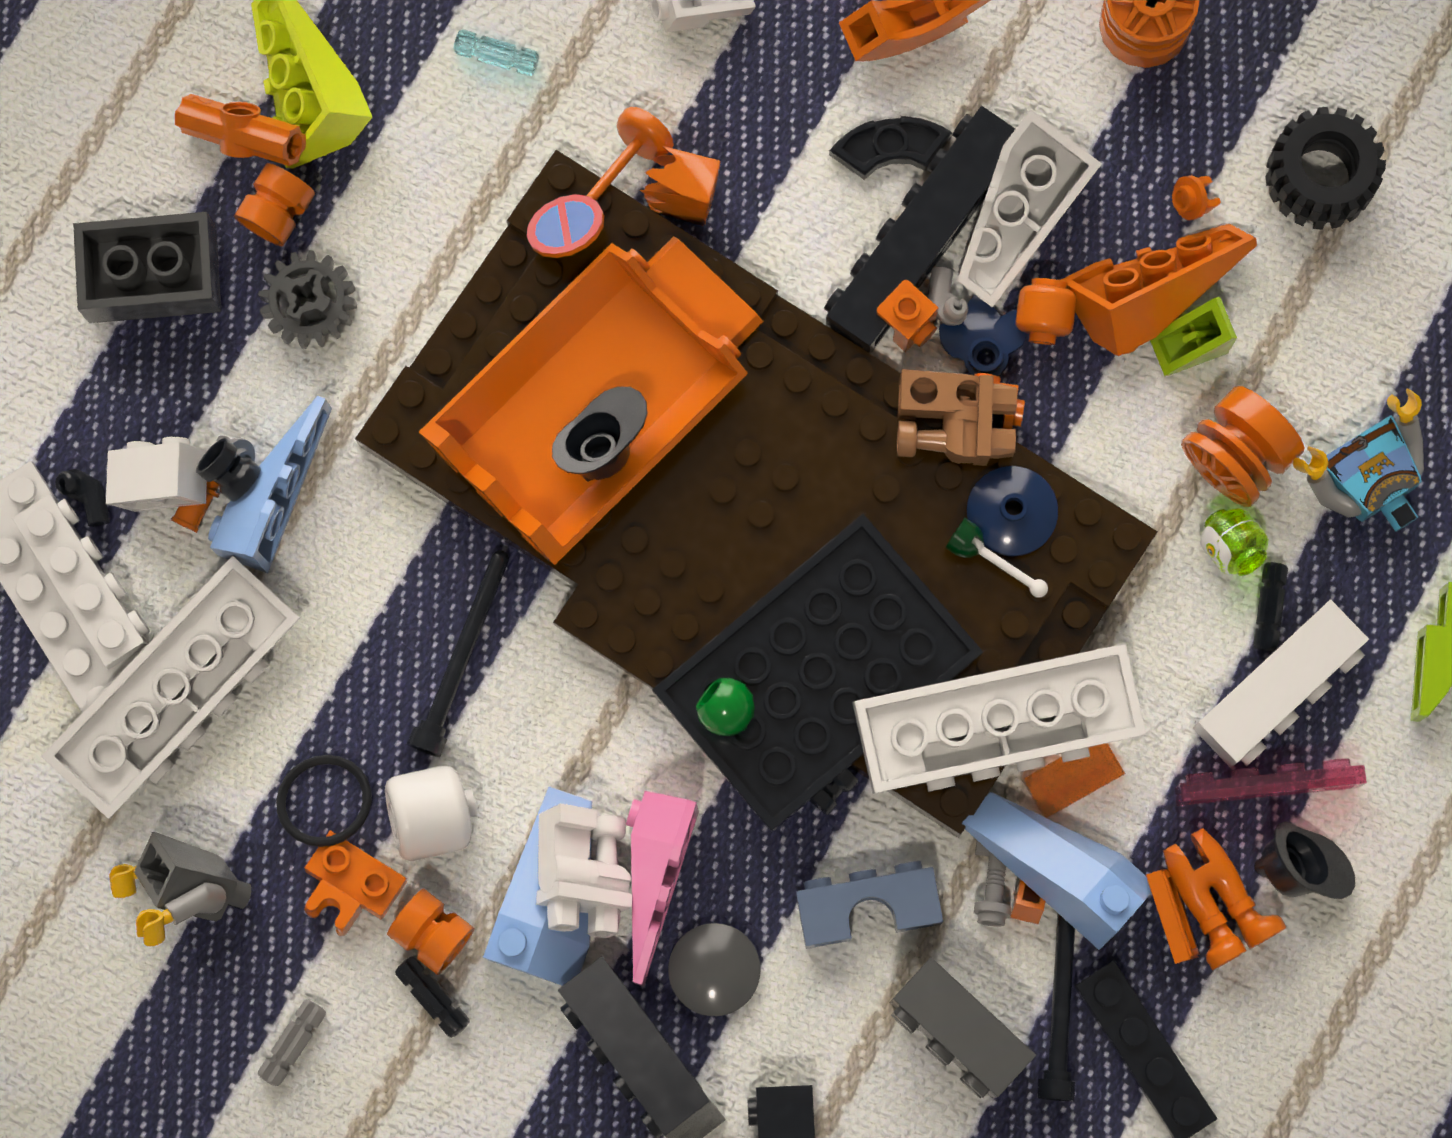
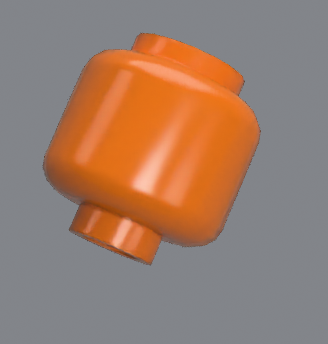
[1015,278,1077,345]

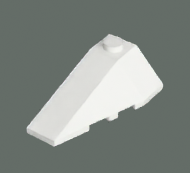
[957,109,1102,308]

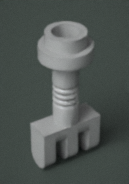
[974,840,1011,927]

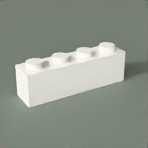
[1193,599,1369,768]

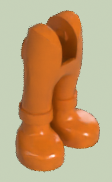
[1163,828,1287,971]

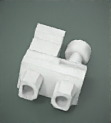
[536,803,632,938]

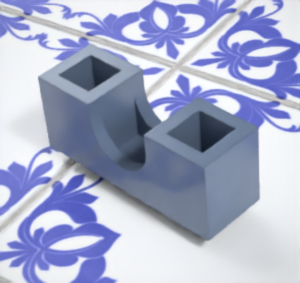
[796,861,943,949]

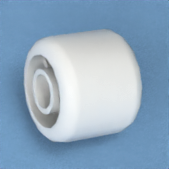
[385,766,477,861]

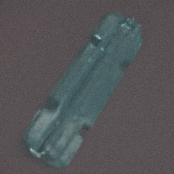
[454,29,539,76]

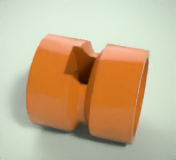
[234,163,315,247]
[387,888,475,975]

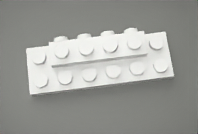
[0,461,150,713]
[41,556,300,819]
[853,644,1146,794]

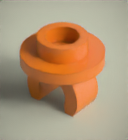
[1172,175,1221,220]

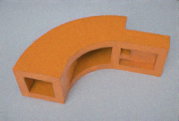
[839,0,991,62]

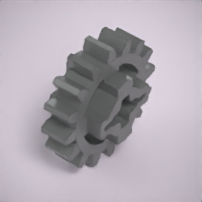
[258,250,357,349]

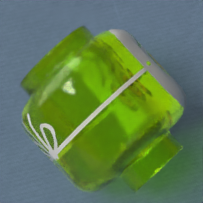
[1200,508,1269,576]

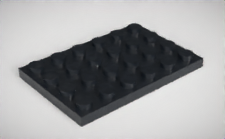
[652,514,983,832]

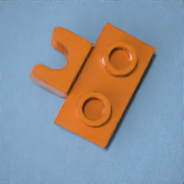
[304,830,407,936]

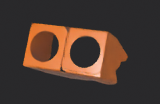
[640,146,720,226]

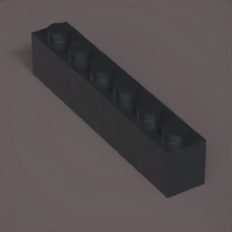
[824,105,1015,354]

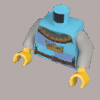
[1293,388,1424,532]

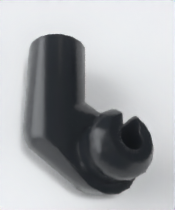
[55,469,110,527]

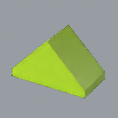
[1150,297,1237,376]

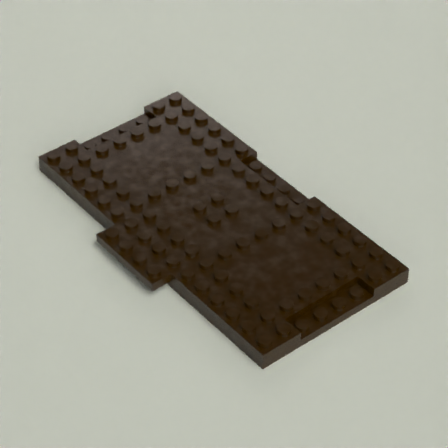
[355,150,1158,838]

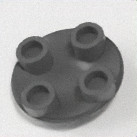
[668,923,761,1016]

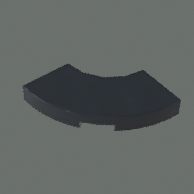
[829,116,952,180]

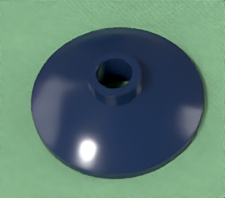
[967,466,1058,556]

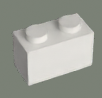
[106,437,208,512]

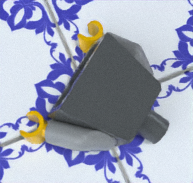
[109,832,251,946]

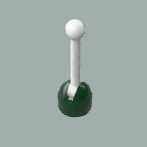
[945,518,1048,598]

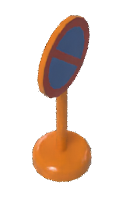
[527,107,674,258]

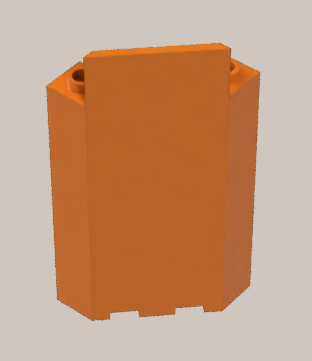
[419,236,764,565]

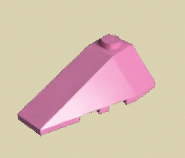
[626,791,699,987]

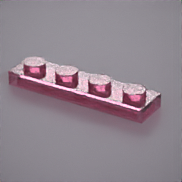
[1175,758,1367,806]

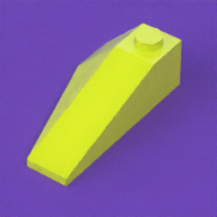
[251,0,372,168]

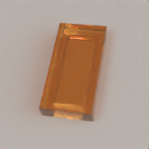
[1022,743,1125,818]

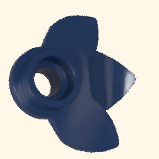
[939,295,1027,377]

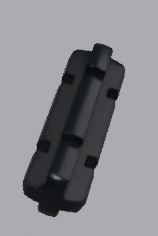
[1253,562,1288,652]
[395,956,470,1038]

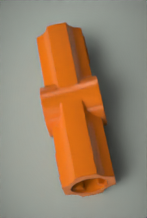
[175,94,306,166]

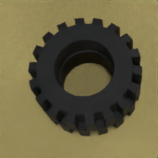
[1265,107,1386,230]

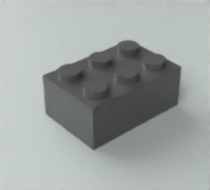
[73,212,222,323]
[889,957,1036,1098]

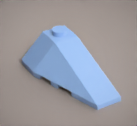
[208,396,332,573]
[483,787,592,986]
[962,792,1151,950]

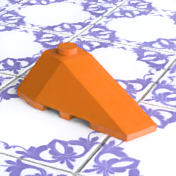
[1061,224,1257,356]

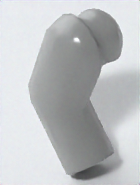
[928,267,968,326]

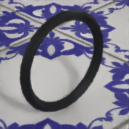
[276,755,372,847]

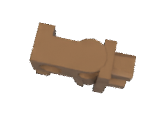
[897,369,1017,466]

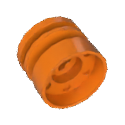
[1099,0,1200,68]
[1181,386,1305,507]

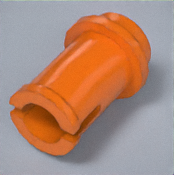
[171,481,220,533]

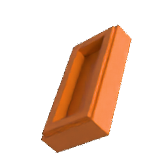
[1146,869,1200,964]

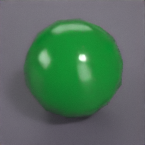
[696,678,755,736]

